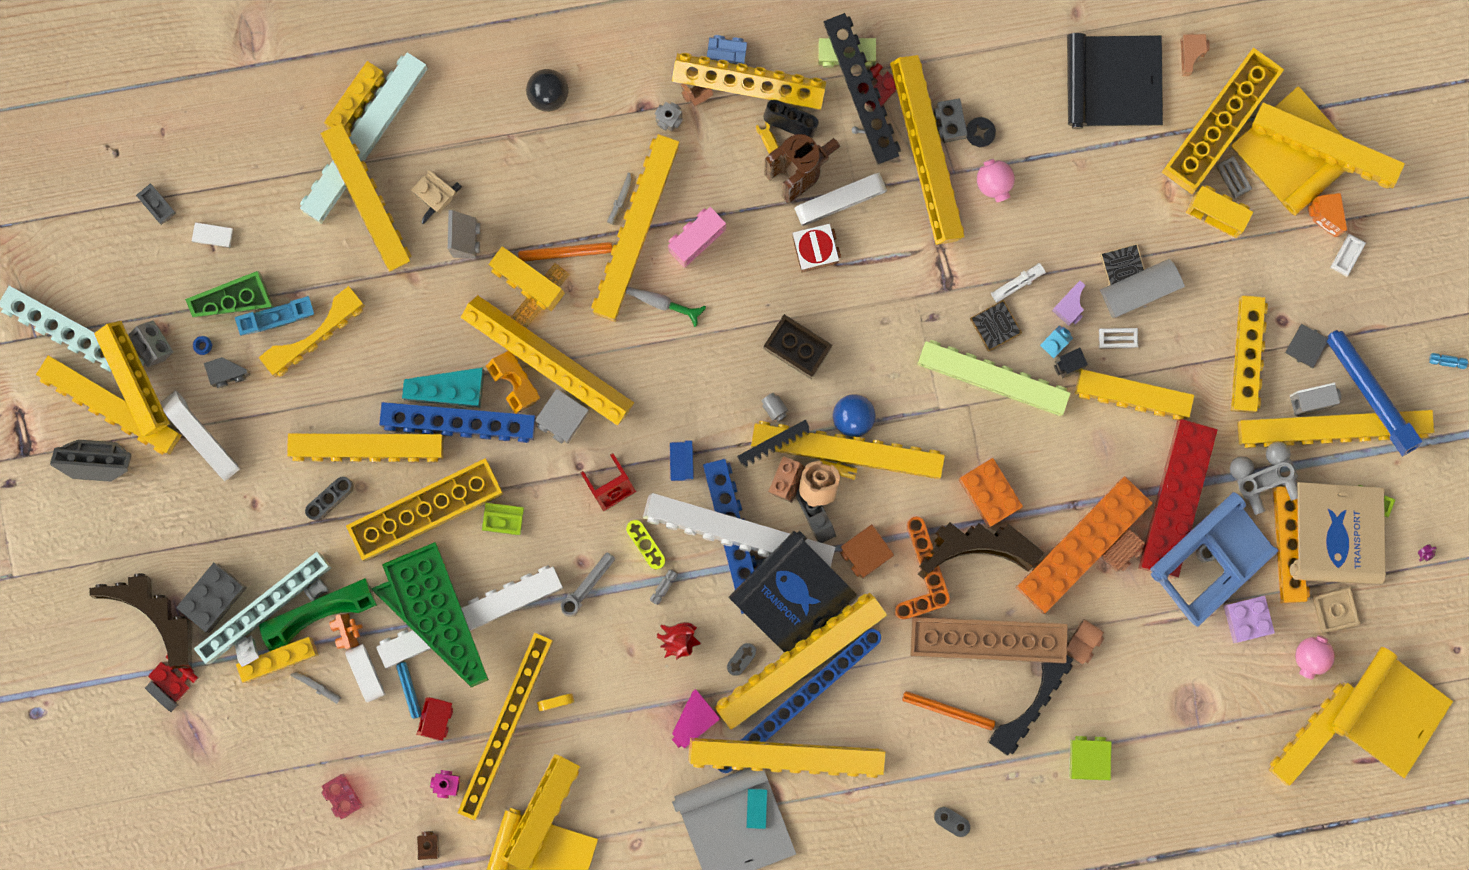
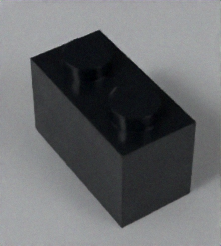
[1054,348,1088,379]

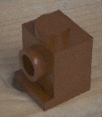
[417,831,439,860]

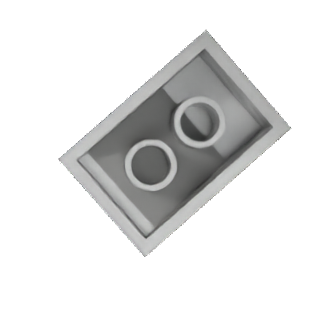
[448,210,480,258]

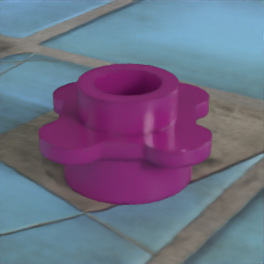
[1418,544,1437,562]

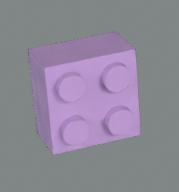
[1224,596,1275,643]

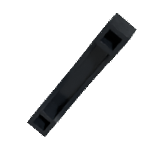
[987,656,1073,756]

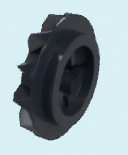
[966,117,996,148]

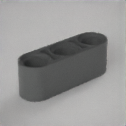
[305,477,354,521]

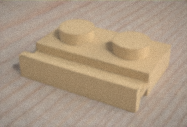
[411,170,457,214]

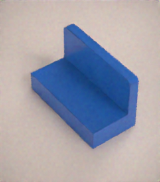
[670,441,694,481]

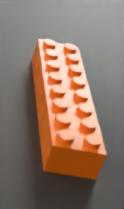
[1015,476,1152,614]

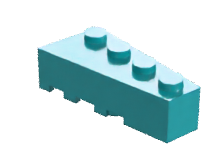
[402,367,485,408]

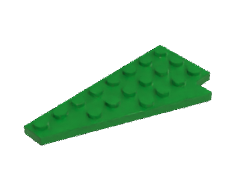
[372,542,489,688]

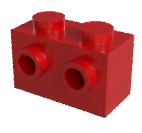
[416,697,453,741]

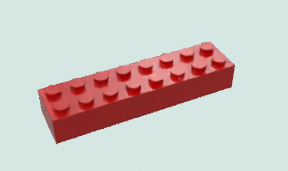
[1138,419,1218,579]

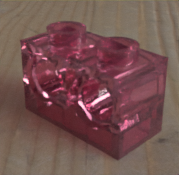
[321,773,364,820]

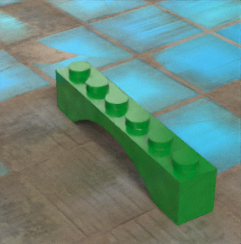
[259,578,377,651]

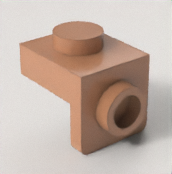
[681,84,714,107]

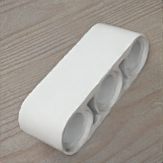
[345,644,385,703]

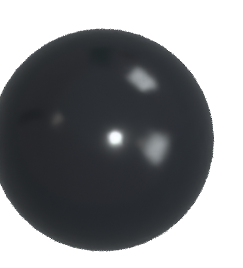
[526,69,569,112]

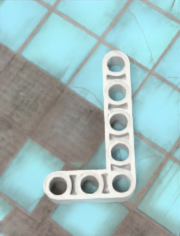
[161,390,240,481]

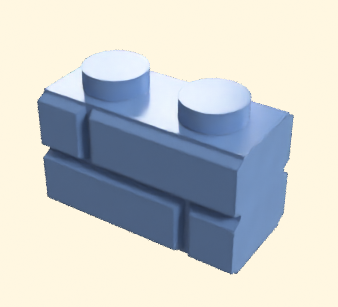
[707,35,747,64]

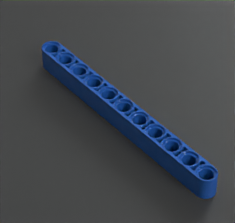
[718,629,881,773]

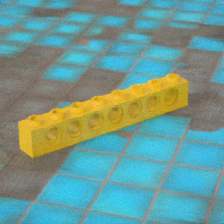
[672,53,826,110]

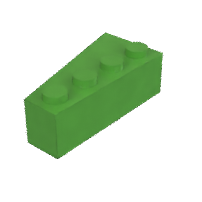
[185,271,274,318]

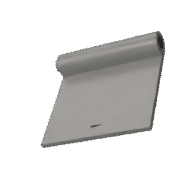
[672,767,796,870]

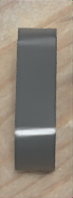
[727,643,756,676]
[145,681,178,712]

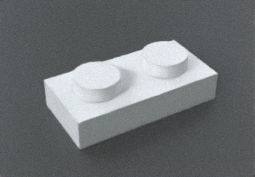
[235,635,259,667]

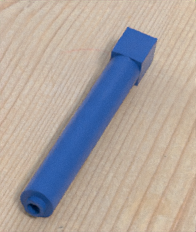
[1327,330,1423,457]

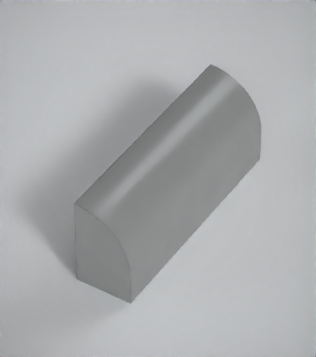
[1100,259,1185,318]

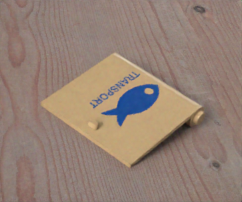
[1290,482,1386,585]

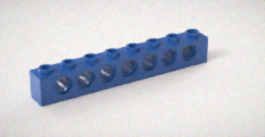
[379,402,536,443]
[703,459,757,614]

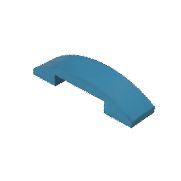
[235,296,314,336]

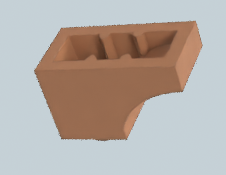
[1180,34,1210,76]

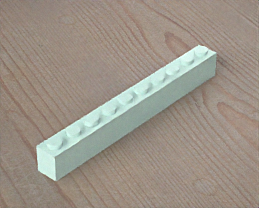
[300,52,428,224]

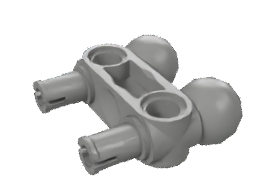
[1230,442,1298,515]

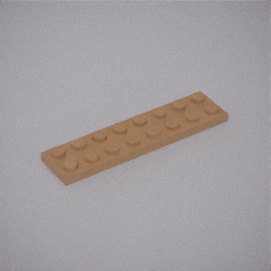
[910,617,1068,663]

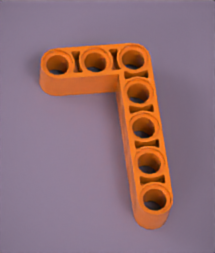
[894,516,950,620]

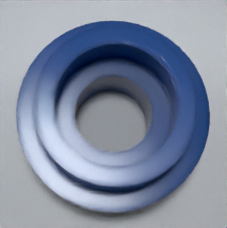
[193,336,212,355]

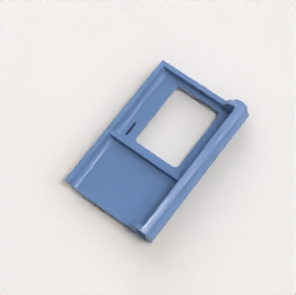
[1151,492,1278,627]

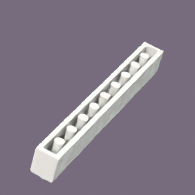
[643,493,835,567]
[376,565,563,668]

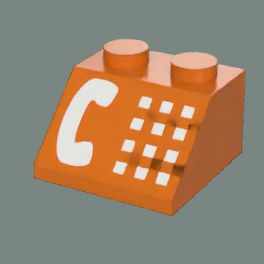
[1308,193,1347,237]

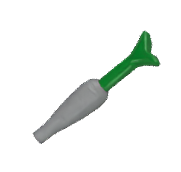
[626,286,706,327]

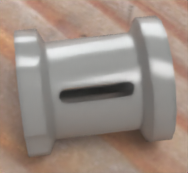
[303,578,329,601]

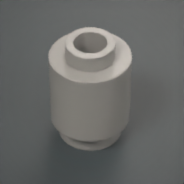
[761,392,788,422]

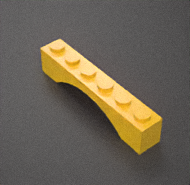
[258,286,365,378]

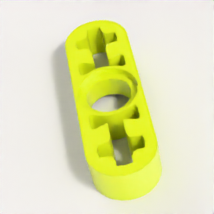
[626,520,665,570]

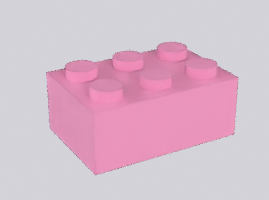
[668,207,726,268]

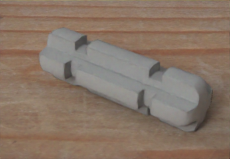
[650,570,678,605]

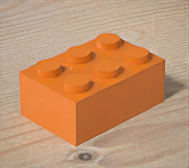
[958,458,1023,528]

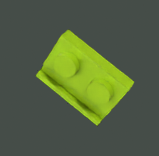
[482,503,524,535]

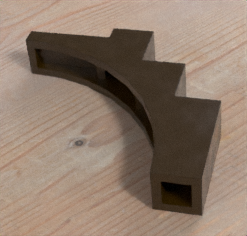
[918,522,1044,579]
[89,573,192,669]

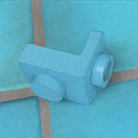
[1040,325,1073,358]

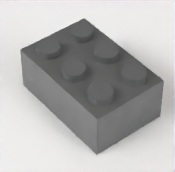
[176,562,247,633]

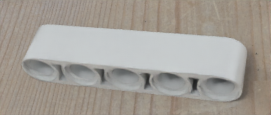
[794,173,887,226]

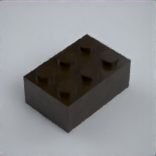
[763,314,833,380]

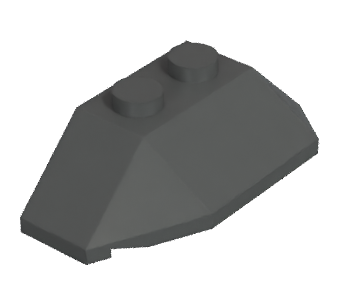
[50,439,131,482]

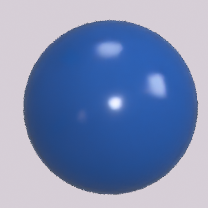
[833,394,876,437]

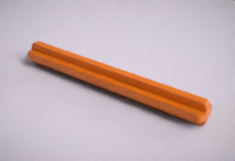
[518,242,612,261]
[902,691,995,730]

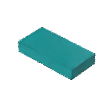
[746,789,767,829]

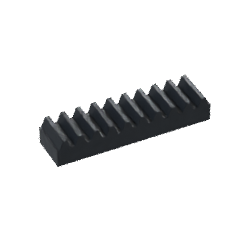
[737,419,810,468]

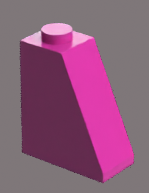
[672,689,720,748]

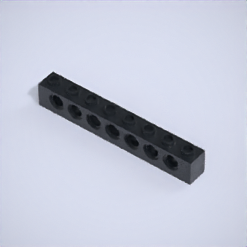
[823,13,901,165]

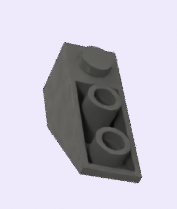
[795,487,836,543]

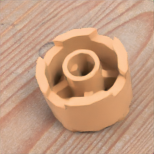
[799,461,840,507]

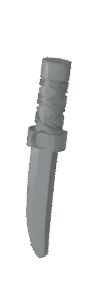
[607,173,631,225]
[291,673,341,704]

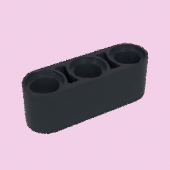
[763,100,819,138]

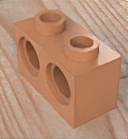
[768,457,805,503]

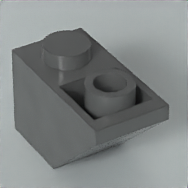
[204,357,250,388]

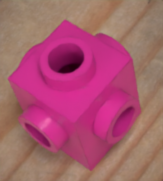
[430,770,461,799]

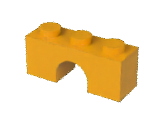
[486,351,540,414]

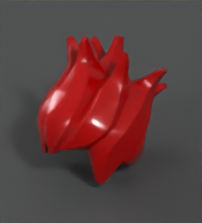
[656,622,701,660]

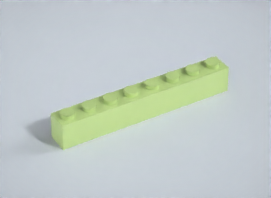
[917,340,1071,416]

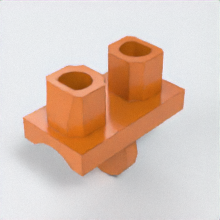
[329,613,363,649]

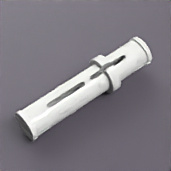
[991,263,1046,303]

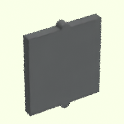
[1285,324,1328,368]

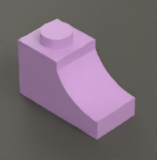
[1052,281,1086,326]

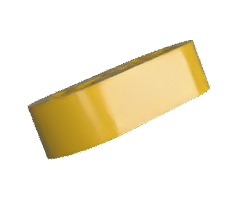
[537,693,575,712]

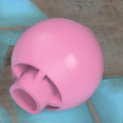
[977,158,1015,202]
[1295,635,1335,679]

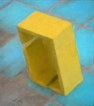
[1185,185,1253,238]

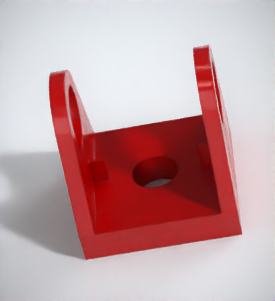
[580,453,636,512]

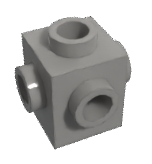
[655,102,683,132]

